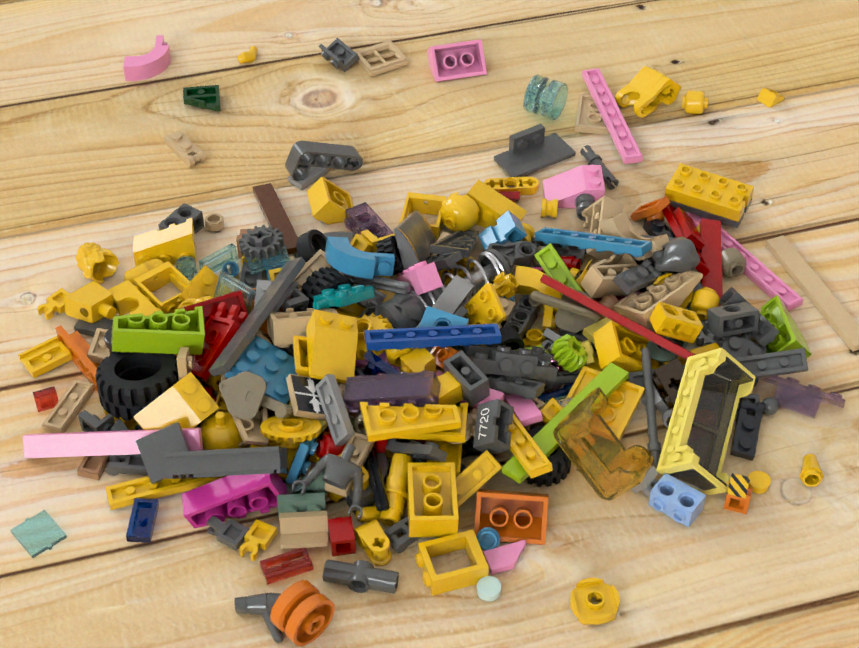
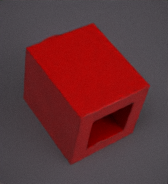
[328,516,356,557]

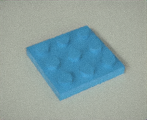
[224,336,298,404]

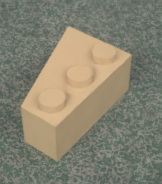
[267,308,338,348]

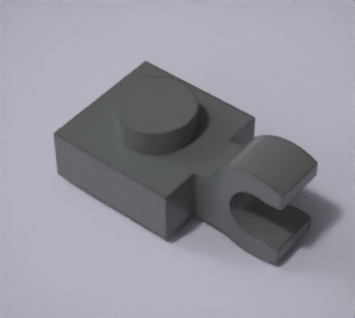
[206,516,250,551]

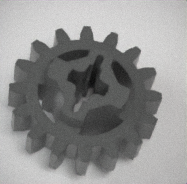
[239,225,284,261]

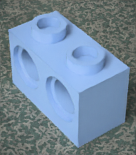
[648,473,706,527]

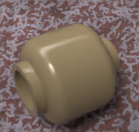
[721,247,747,278]

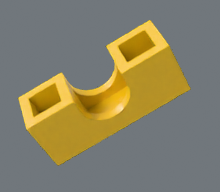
[108,280,162,316]
[400,348,463,405]

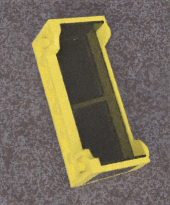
[656,348,756,495]

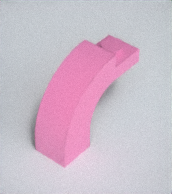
[123,35,171,81]

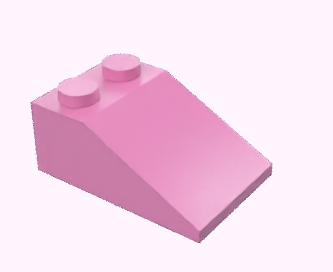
[543,165,605,208]

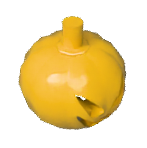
[199,411,243,450]

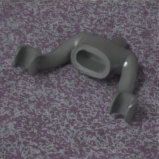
[292,444,363,520]

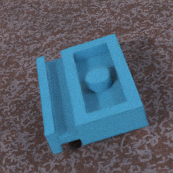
[286,434,319,484]

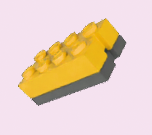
[665,163,754,228]

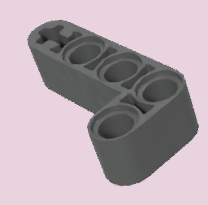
[285,141,363,181]

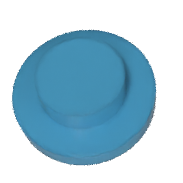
[476,527,500,551]

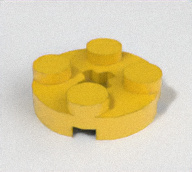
[570,578,620,625]

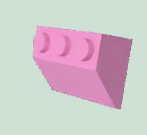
[427,39,487,82]

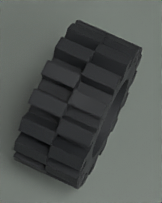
[376,235,406,275]

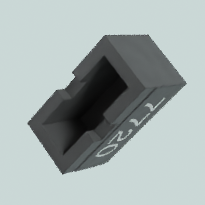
[473,399,514,455]

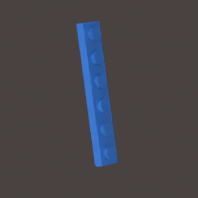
[364,324,501,351]

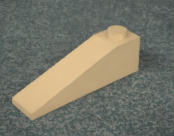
[614,270,703,332]

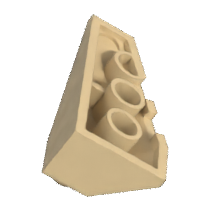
[221,373,268,446]

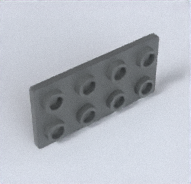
[494,124,576,177]

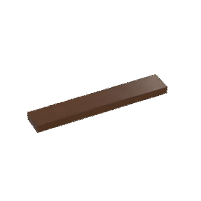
[253,183,298,256]

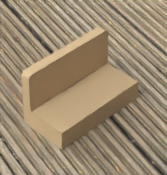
[279,510,329,549]

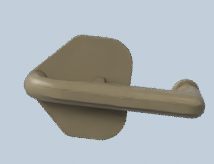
[529,289,601,333]
[219,371,294,420]

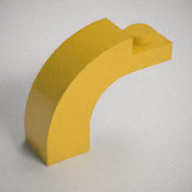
[515,266,561,332]

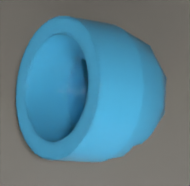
[222,261,239,278]

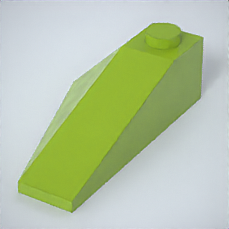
[761,295,812,359]

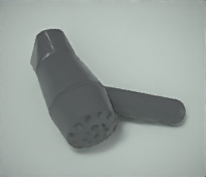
[235,592,284,643]

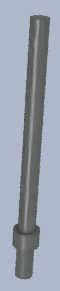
[641,348,661,469]

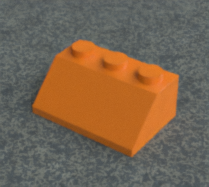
[474,489,549,545]

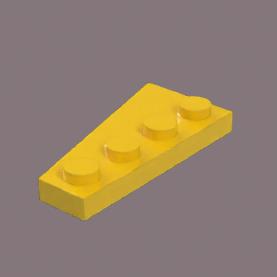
[360,402,461,442]

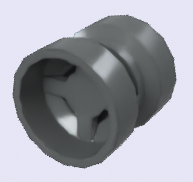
[575,193,595,221]

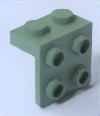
[277,479,326,514]

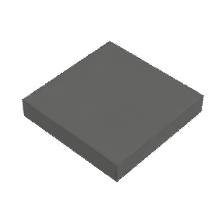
[136,422,190,484]

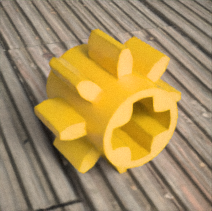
[493,272,518,299]

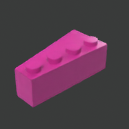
[182,473,287,529]

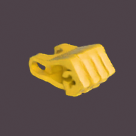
[615,66,681,118]

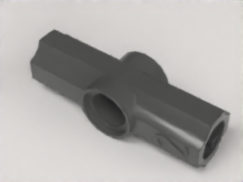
[323,559,399,594]

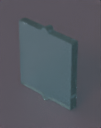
[11,510,67,558]

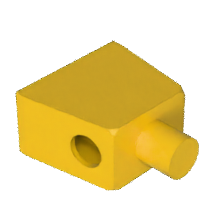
[64,281,116,323]

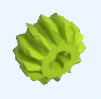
[551,334,588,373]

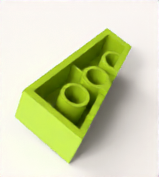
[112,306,205,355]

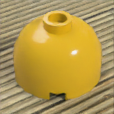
[440,192,480,232]

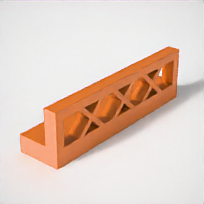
[55,325,99,392]

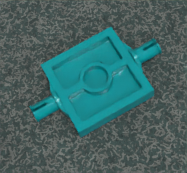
[313,284,375,310]

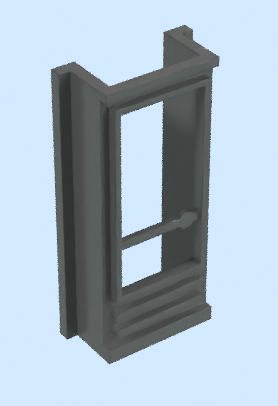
[165,446,289,479]

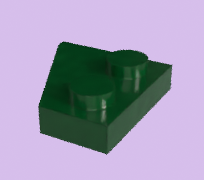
[183,85,221,111]

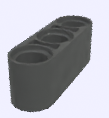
[504,294,538,345]

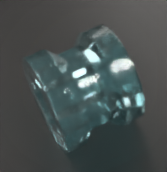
[176,256,197,281]

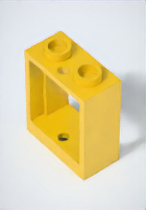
[399,192,446,240]
[133,261,190,314]
[415,529,489,596]

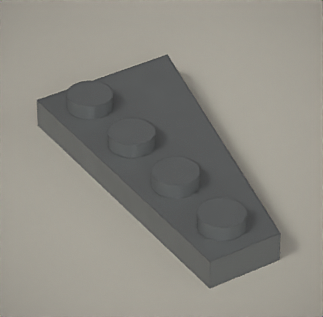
[430,230,479,258]

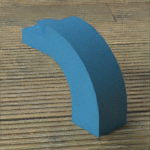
[325,236,395,279]

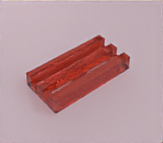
[259,547,313,585]

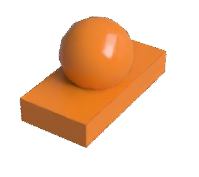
[631,197,670,222]

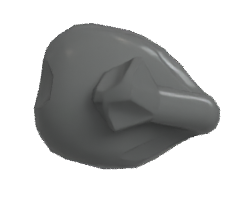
[653,236,700,273]

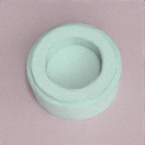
[477,576,501,601]

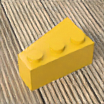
[466,180,527,228]
[133,218,197,266]

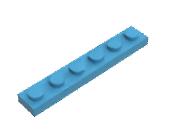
[535,227,652,257]

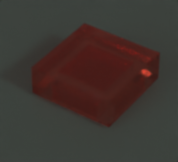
[33,386,59,412]

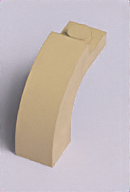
[599,211,670,261]

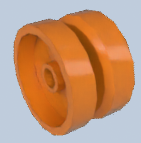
[270,580,335,646]

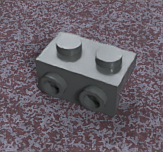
[319,38,360,72]

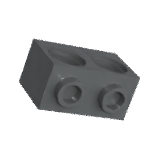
[158,203,204,234]

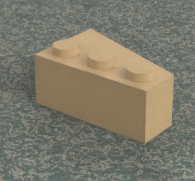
[582,195,624,260]
[581,253,639,298]

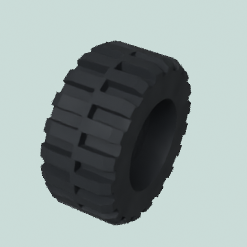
[96,352,179,421]

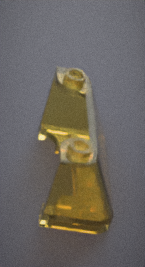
[553,387,654,500]

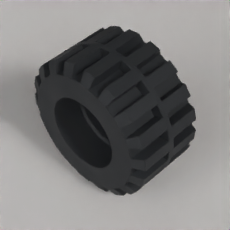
[301,267,354,310]
[525,425,573,487]

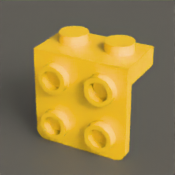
[464,283,506,325]

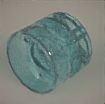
[523,74,568,120]

